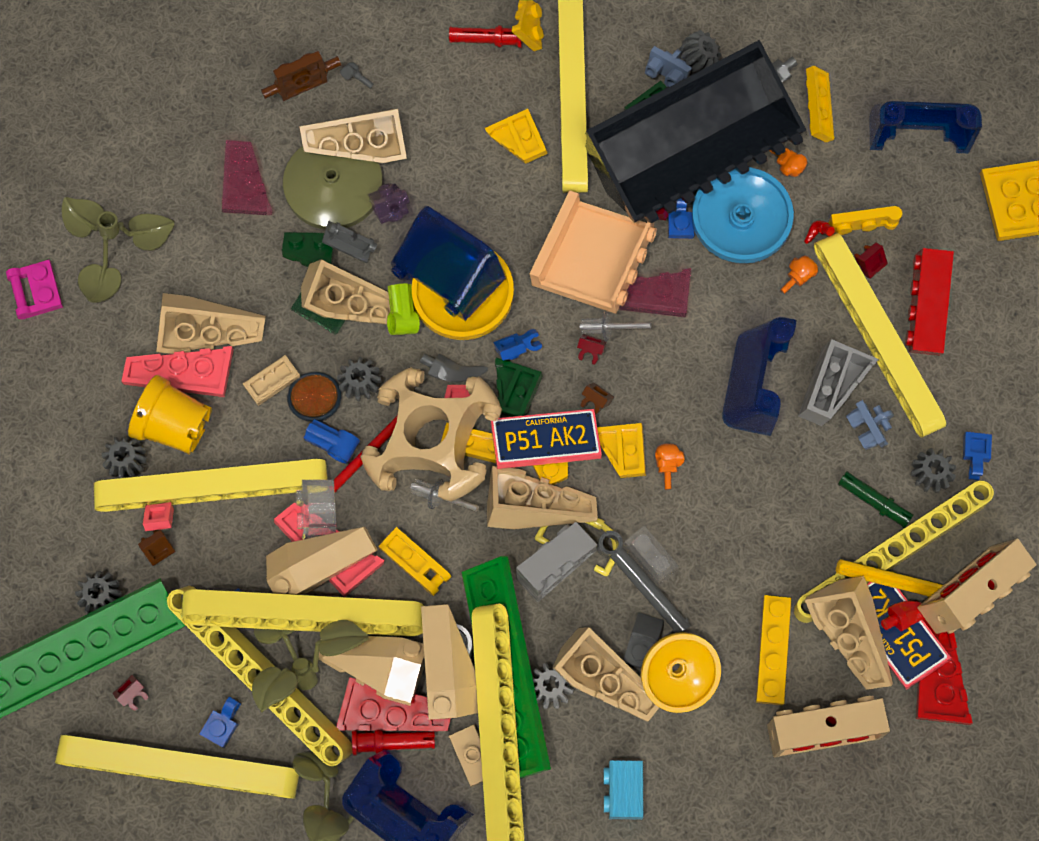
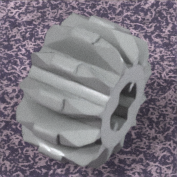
[533,663,574,709]

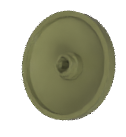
[283,146,383,230]

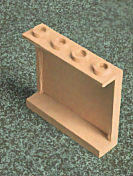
[530,190,657,314]

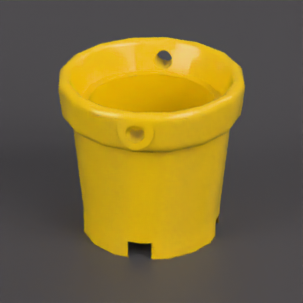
[128,375,212,454]

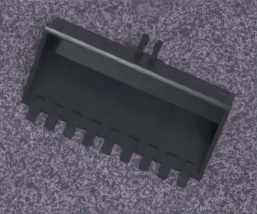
[585,40,806,223]

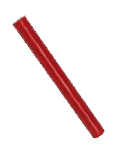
[328,415,398,493]

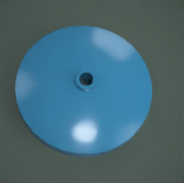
[692,167,794,263]

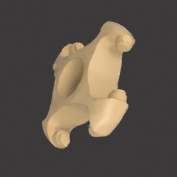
[361,367,502,502]

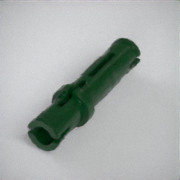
[838,471,914,529]

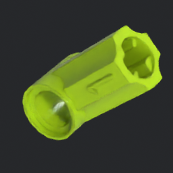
[387,283,420,335]

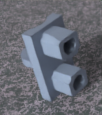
[645,46,692,87]
[846,400,894,450]

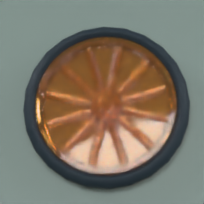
[287,372,342,422]

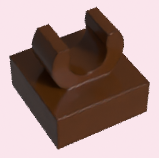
[581,383,614,415]
[138,529,175,566]

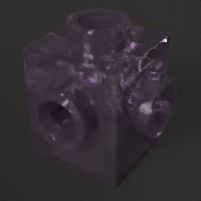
[368,183,410,224]

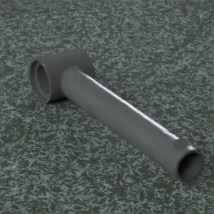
[597,531,691,633]

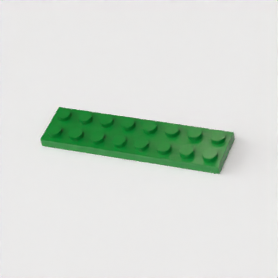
[462,556,551,779]
[0,578,185,718]

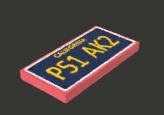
[491,409,602,469]
[867,582,951,690]

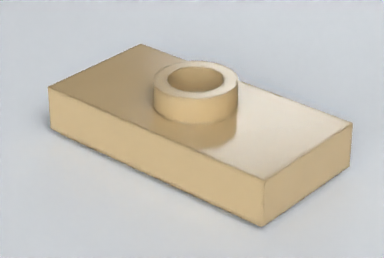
[243,355,300,406]
[449,725,483,787]

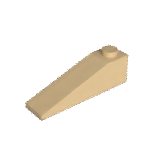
[299,109,407,163]
[487,466,598,529]
[421,604,478,720]

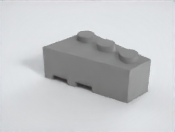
[798,339,879,426]
[516,522,597,602]

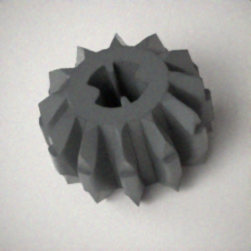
[679,30,722,72]
[337,357,381,402]
[101,435,147,479]
[910,448,956,493]
[75,571,122,614]

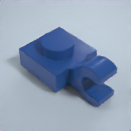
[668,198,694,239]
[493,329,542,361]
[963,432,992,481]
[200,697,241,748]

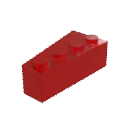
[905,248,954,356]

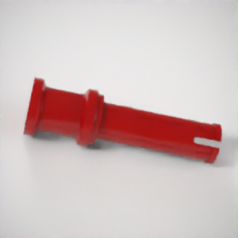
[449,25,522,48]
[352,730,435,756]

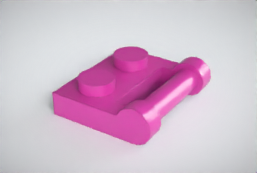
[6,260,63,320]

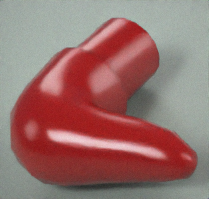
[804,220,835,244]

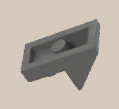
[623,612,664,669]

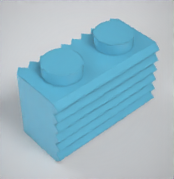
[603,760,643,820]

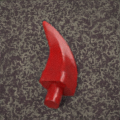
[881,601,926,631]

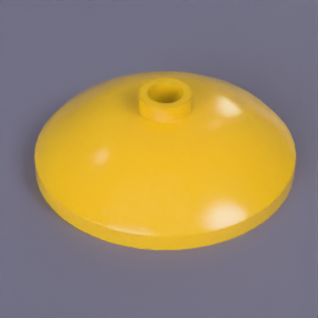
[641,632,721,713]

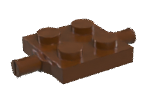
[261,51,341,101]

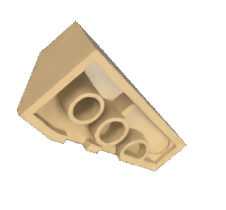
[301,260,390,325]
[156,293,265,354]
[266,527,377,595]
[805,576,893,690]
[553,627,659,722]
[319,636,425,706]

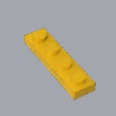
[756,595,791,706]

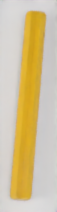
[835,559,943,597]

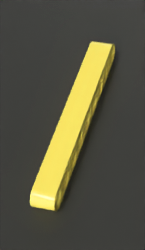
[558,0,588,193]
[814,233,946,438]
[94,459,328,512]
[794,481,994,623]
[167,586,352,766]
[181,589,424,636]
[472,603,524,841]
[55,735,299,799]

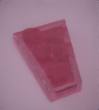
[222,140,272,215]
[618,268,691,317]

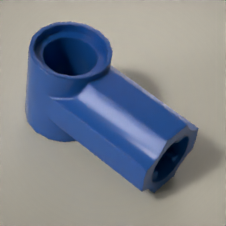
[304,419,360,464]

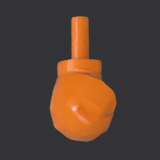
[769,148,807,177]
[780,256,818,294]
[655,444,685,490]

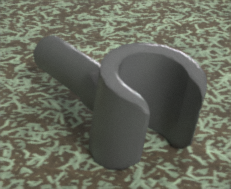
[340,62,374,89]

